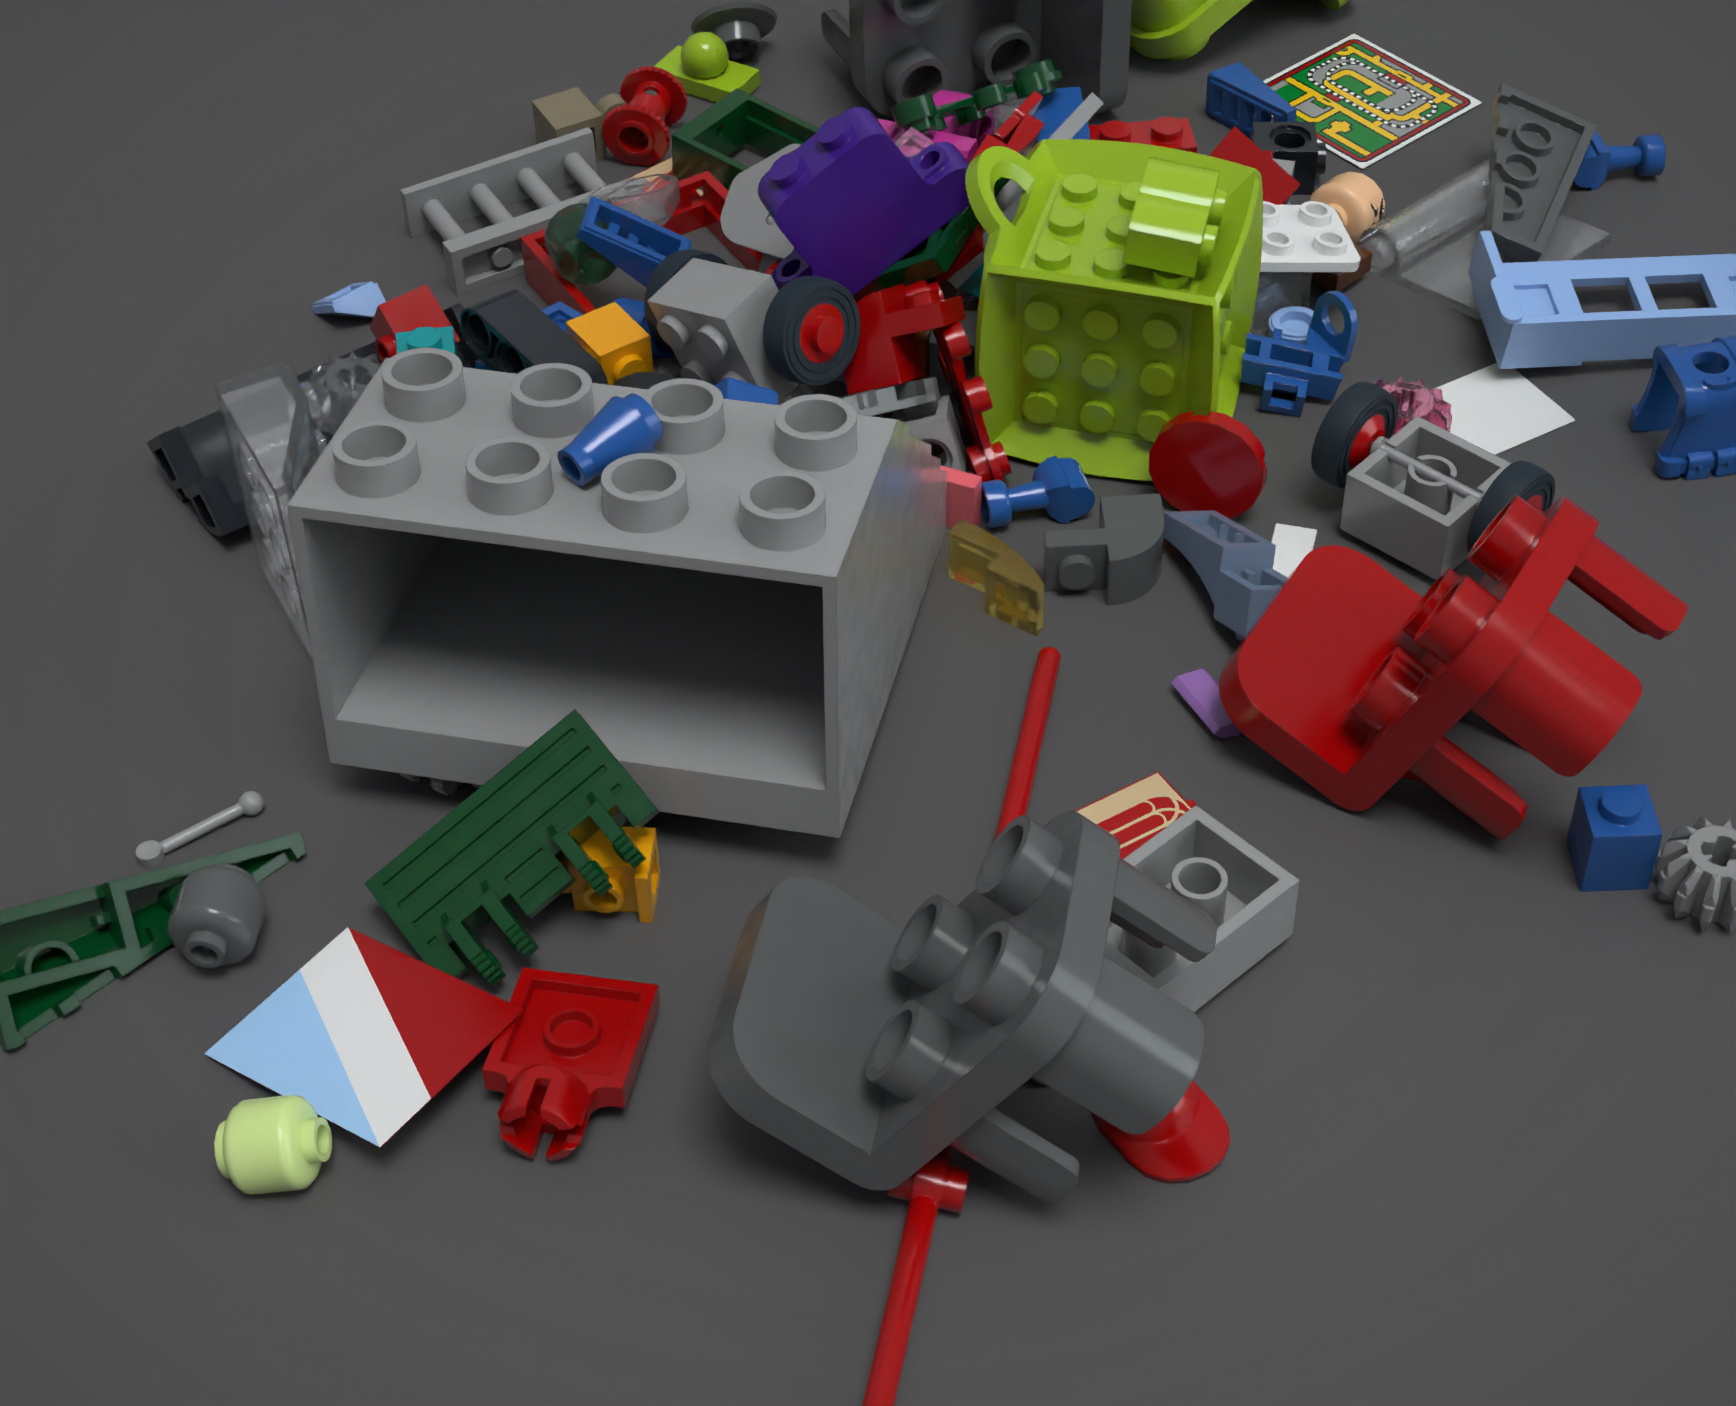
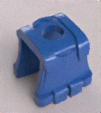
[1630,335,1736,481]

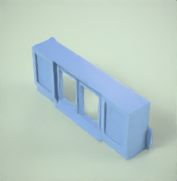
[1468,231,1736,369]

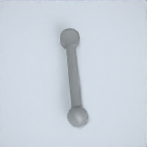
[135,791,264,868]

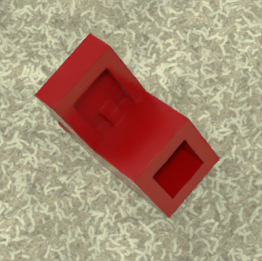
[843,284,966,394]

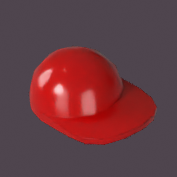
[1092,1080,1230,1183]

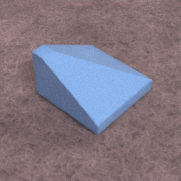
[311,281,386,318]

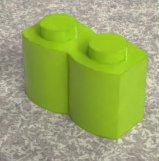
[1122,157,1228,278]

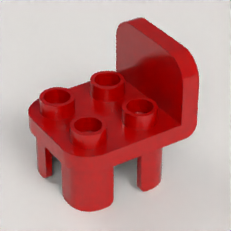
[1219,495,1688,840]

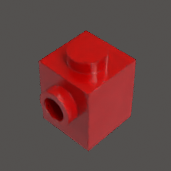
[370,284,461,363]

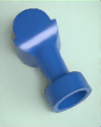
[1574,131,1666,191]
[982,455,1095,529]

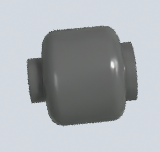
[167,864,268,968]

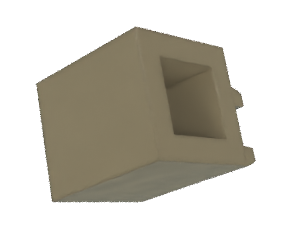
[532,87,627,162]

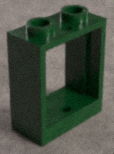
[671,88,819,191]

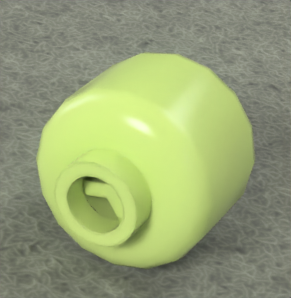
[214,1095,332,1195]

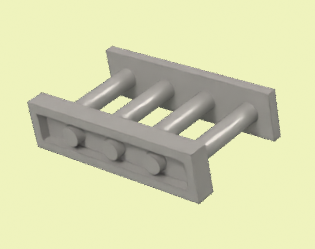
[400,127,644,296]

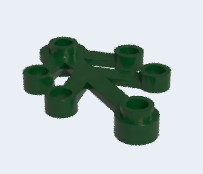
[891,59,1063,137]

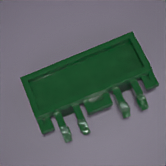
[364,709,660,986]

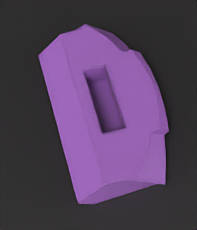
[1171,668,1241,739]

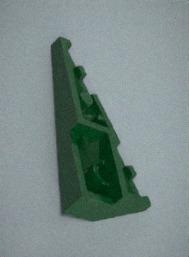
[0,832,306,1051]

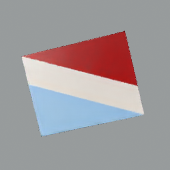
[204,927,524,1148]

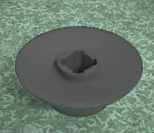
[691,2,777,61]

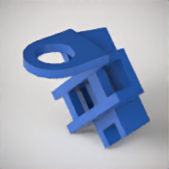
[1241,291,1358,417]

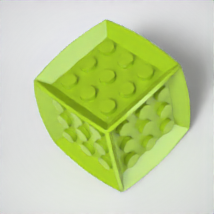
[965,139,1263,482]

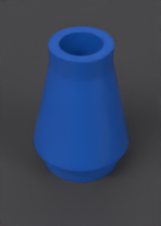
[557,393,663,486]

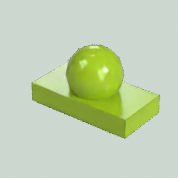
[653,31,761,103]

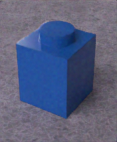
[1566,784,1662,892]

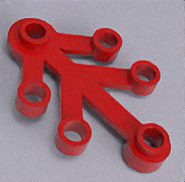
[904,280,1012,482]

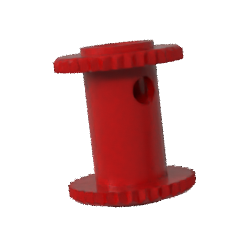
[601,66,688,166]

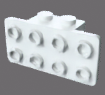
[1260,201,1360,272]

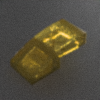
[948,519,1044,636]

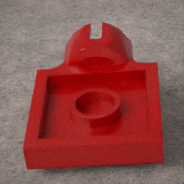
[482,967,660,1161]

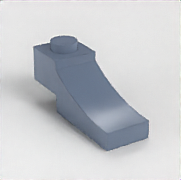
[1163,510,1288,641]

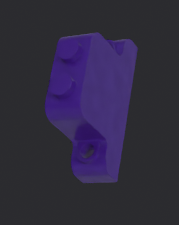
[758,107,970,296]

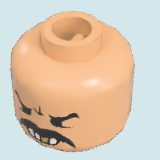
[1309,172,1385,244]

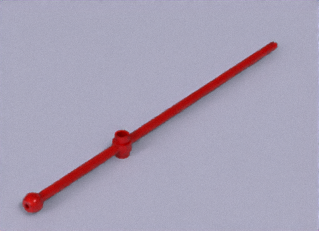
[862,647,1061,1406]

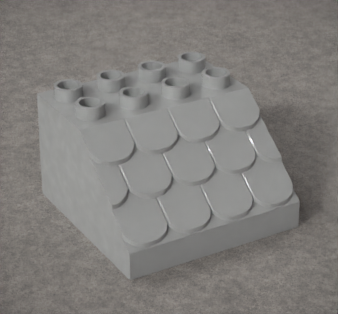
[287,348,947,838]

